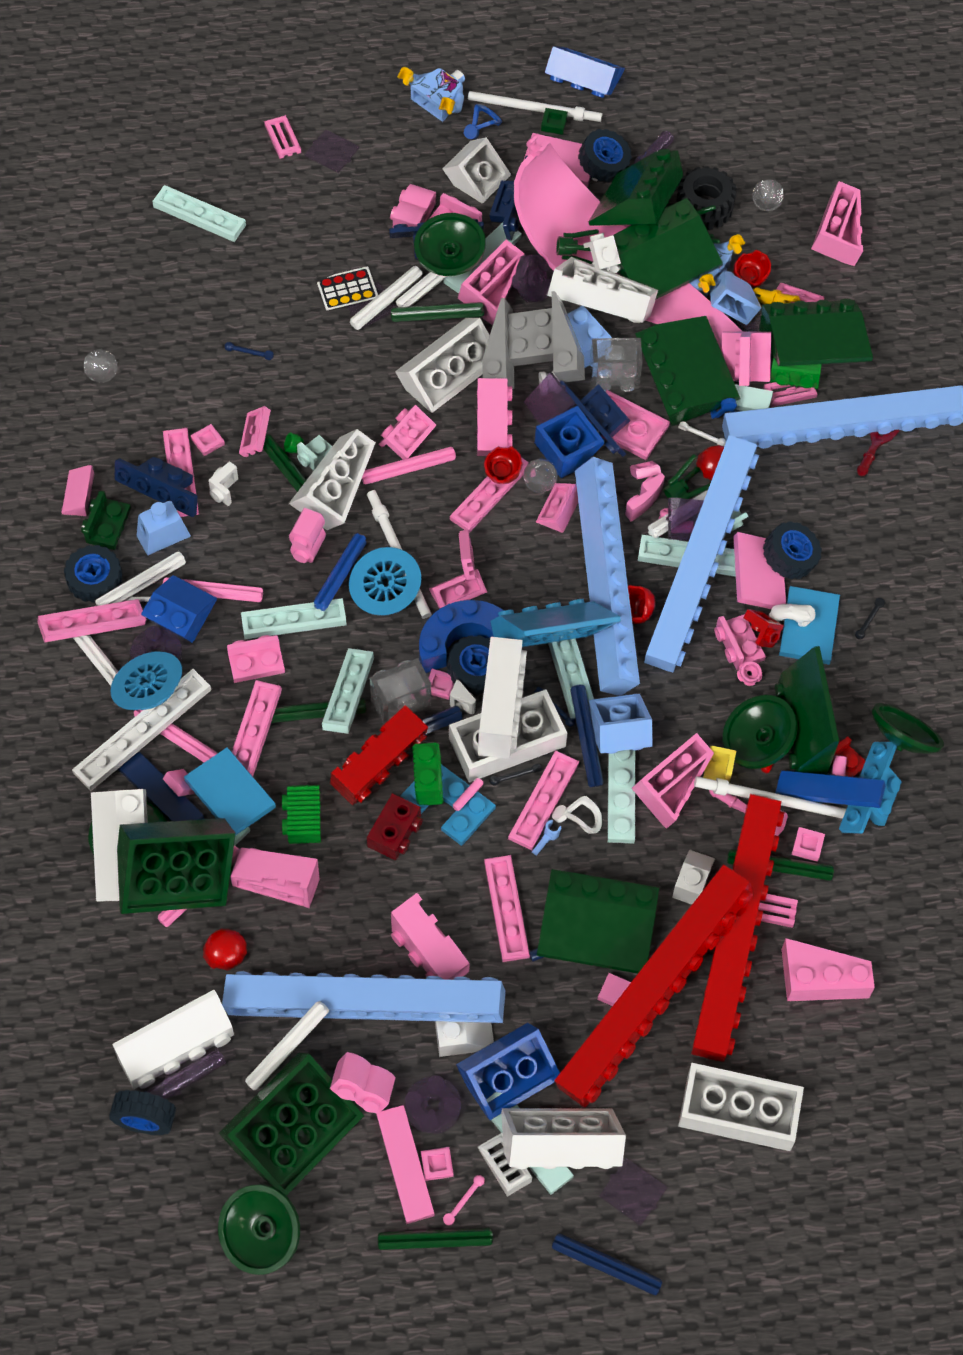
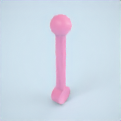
[443,1175,485,1226]

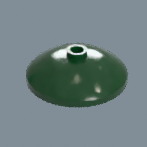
[414,213,486,276]
[723,695,798,769]
[872,703,944,754]
[218,1184,300,1275]

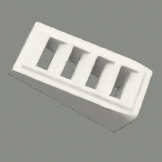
[478,1133,532,1197]

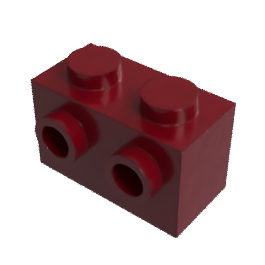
[367,793,423,861]

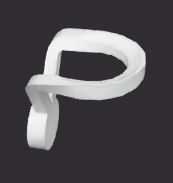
[552,796,602,834]

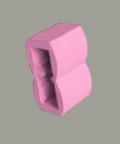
[390,184,436,228]
[289,508,326,563]
[330,1052,396,1113]

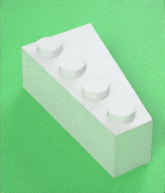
[547,257,658,323]

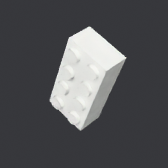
[478,637,527,759]
[449,690,567,783]
[678,1063,804,1151]

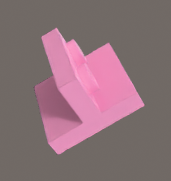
[722,331,771,386]

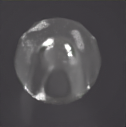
[752,180,784,212]
[84,349,117,383]
[523,458,558,493]

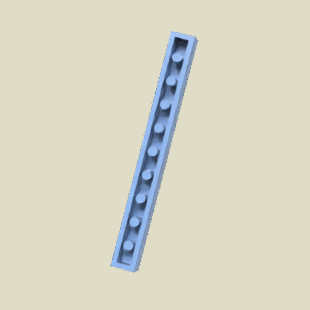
[722,385,963,449]
[644,435,759,673]
[575,457,640,696]
[222,971,505,1023]

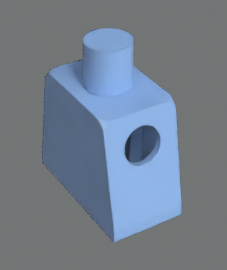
[710,271,761,325]
[137,501,191,556]

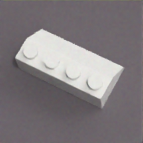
[395,318,490,413]
[91,789,148,901]
[112,990,234,1089]
[501,1108,626,1169]

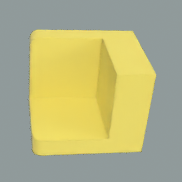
[703,746,736,782]

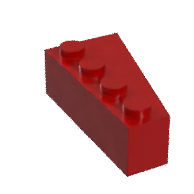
[330,705,428,805]

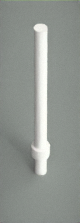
[468,91,602,122]
[367,490,432,619]
[694,776,846,819]

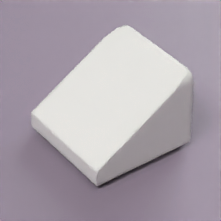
[450,680,476,714]

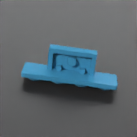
[839,742,902,834]

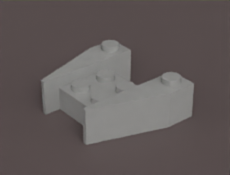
[482,291,585,389]

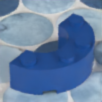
[419,600,504,674]

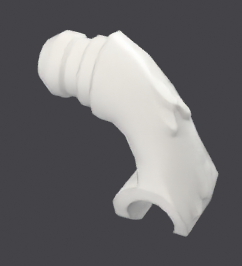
[769,604,816,627]

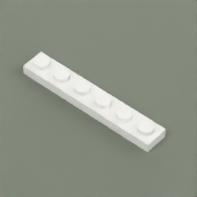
[72,669,211,791]

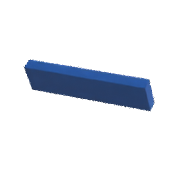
[775,771,886,808]

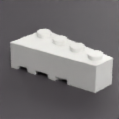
[289,429,376,530]

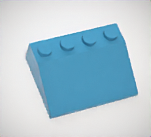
[490,599,621,647]

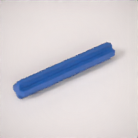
[314,533,366,611]

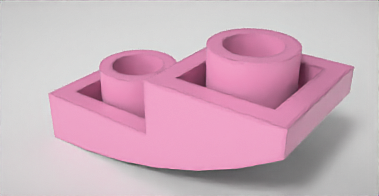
[625,473,665,522]

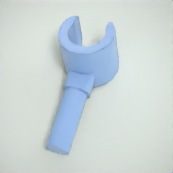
[532,820,561,856]

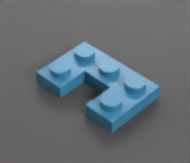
[400,764,496,846]

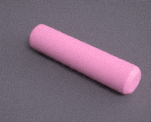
[453,778,483,811]

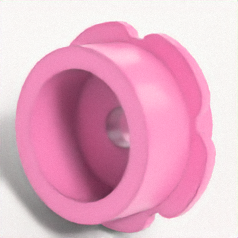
[737,661,762,686]

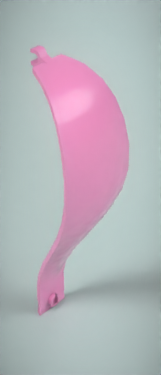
[514,135,743,352]

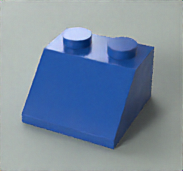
[534,406,604,478]
[141,575,217,643]

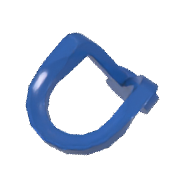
[464,104,502,139]
[710,398,739,419]

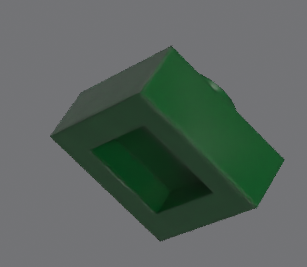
[541,108,568,135]

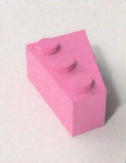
[811,181,863,266]
[458,239,524,325]
[477,378,512,456]
[631,733,714,829]
[230,848,320,908]
[391,893,470,980]
[781,938,875,1001]

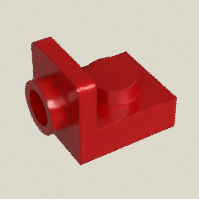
[743,609,784,648]
[831,736,865,778]

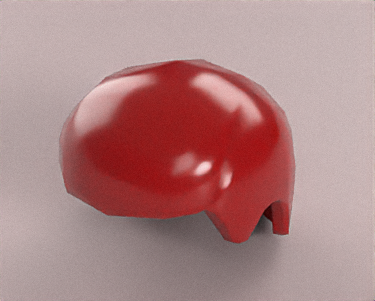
[734,250,771,288]
[696,445,725,481]
[484,446,522,484]
[628,585,656,624]
[203,929,247,971]

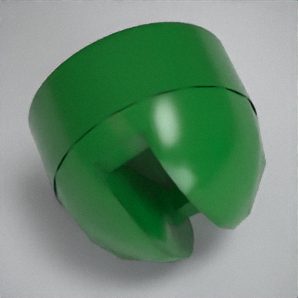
[284,432,304,453]

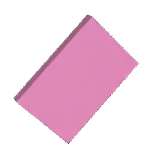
[524,133,591,187]
[587,390,670,460]
[733,532,786,609]

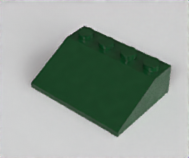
[588,149,683,226]
[613,198,723,300]
[759,298,873,366]
[635,316,741,426]
[775,646,839,775]
[117,818,236,914]
[537,869,659,973]
[219,1052,364,1196]

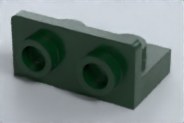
[81,490,131,550]

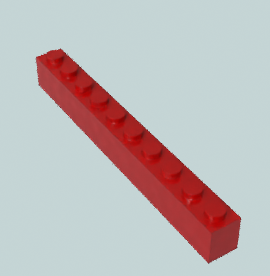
[691,794,785,1062]
[554,864,753,1108]

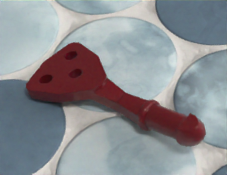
[857,429,899,476]

